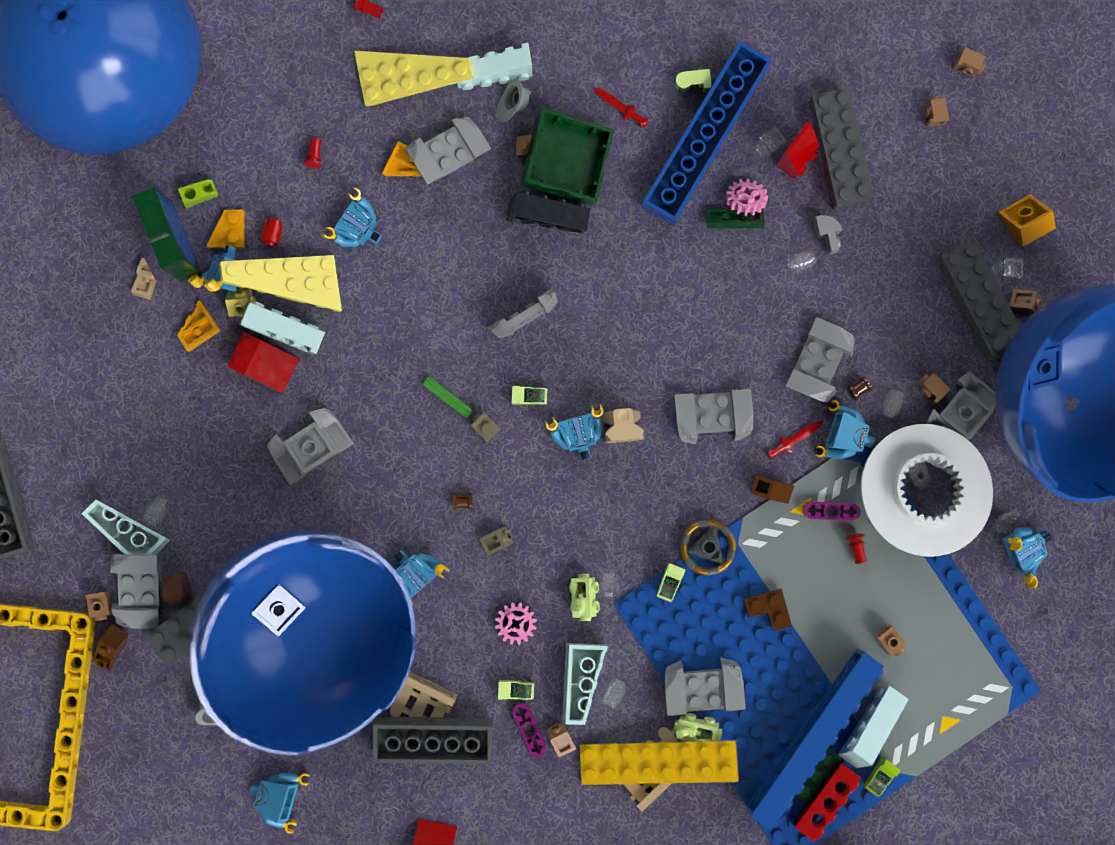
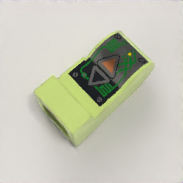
[675,69,712,93]
[512,386,548,405]
[656,563,685,602]
[498,680,535,700]

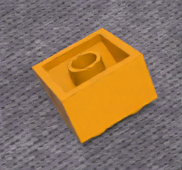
[998,194,1056,247]

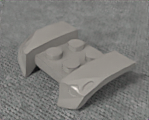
[406,117,491,185]
[487,288,558,338]
[786,317,855,402]
[926,371,996,441]
[675,389,753,444]
[267,408,354,486]
[110,554,159,628]
[665,658,746,716]

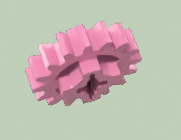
[726,179,768,216]
[495,602,537,645]

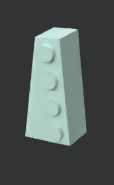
[239,301,325,354]
[82,500,170,554]
[837,685,909,768]

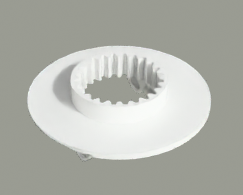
[861,424,993,557]

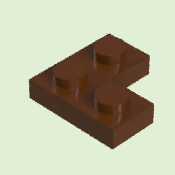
[744,588,792,631]

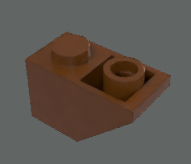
[750,473,794,504]
[162,572,193,604]
[93,624,129,671]

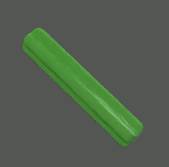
[423,377,472,418]

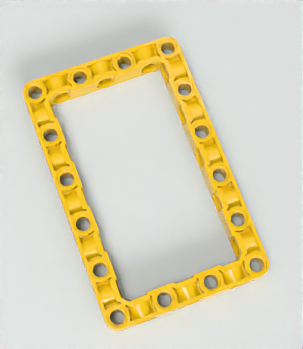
[0,603,96,831]

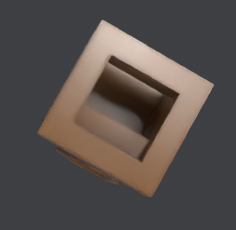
[953,47,986,75]
[924,96,949,127]
[918,373,951,404]
[85,592,112,621]
[874,624,906,656]

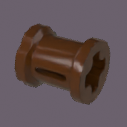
[847,377,873,401]
[452,493,473,510]

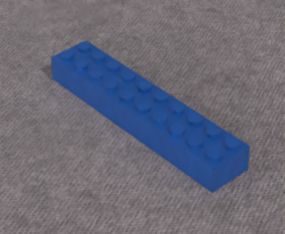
[641,41,772,226]
[746,649,884,831]

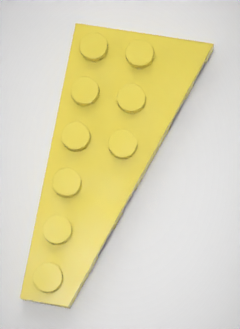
[354,51,474,106]
[219,255,342,312]

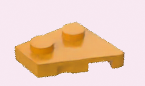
[382,141,421,176]
[207,210,245,249]
[177,300,221,352]

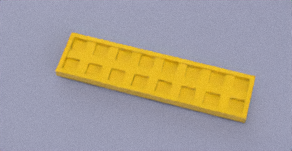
[580,740,739,785]

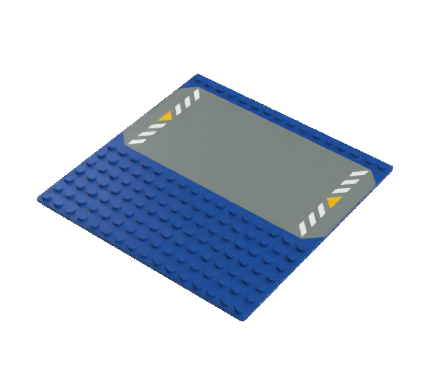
[615,445,1040,845]

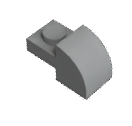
[813,215,842,255]

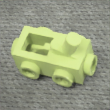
[569,574,600,621]
[674,713,722,742]

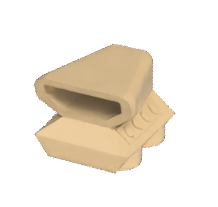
[602,408,644,443]

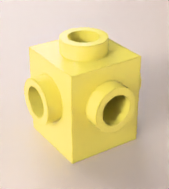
[225,288,257,317]

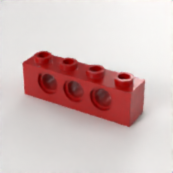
[792,761,861,842]

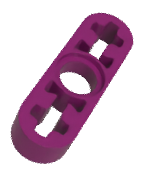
[803,502,860,520]
[513,703,546,757]

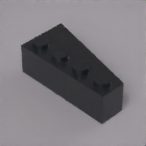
[506,191,591,234]

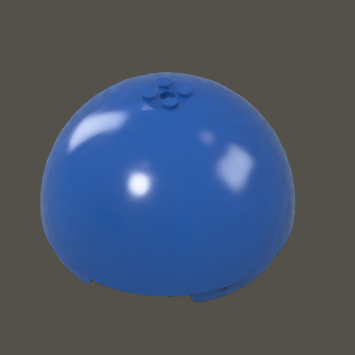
[0,0,201,154]
[995,284,1115,502]
[189,530,415,755]

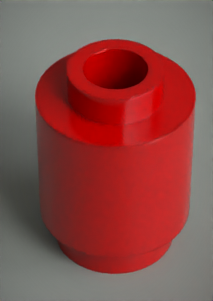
[260,218,283,248]

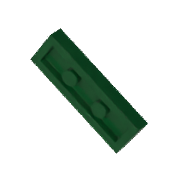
[706,208,765,228]
[795,748,842,805]

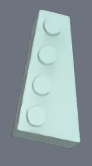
[457,43,532,90]
[562,643,608,725]

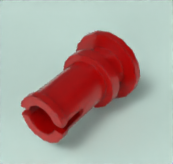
[354,0,385,19]
[303,138,322,169]
[845,533,867,564]

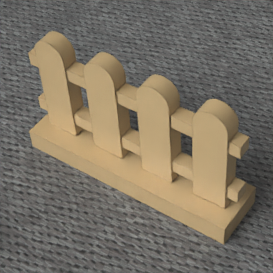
[390,671,458,718]
[618,727,680,812]

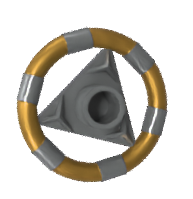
[680,519,736,576]

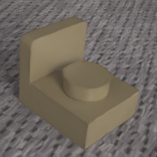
[471,412,501,443]
[479,526,513,556]

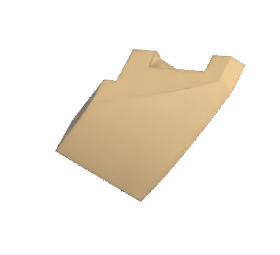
[131,258,156,300]

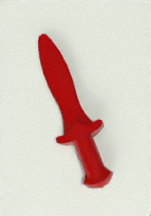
[594,88,648,128]
[766,421,823,460]

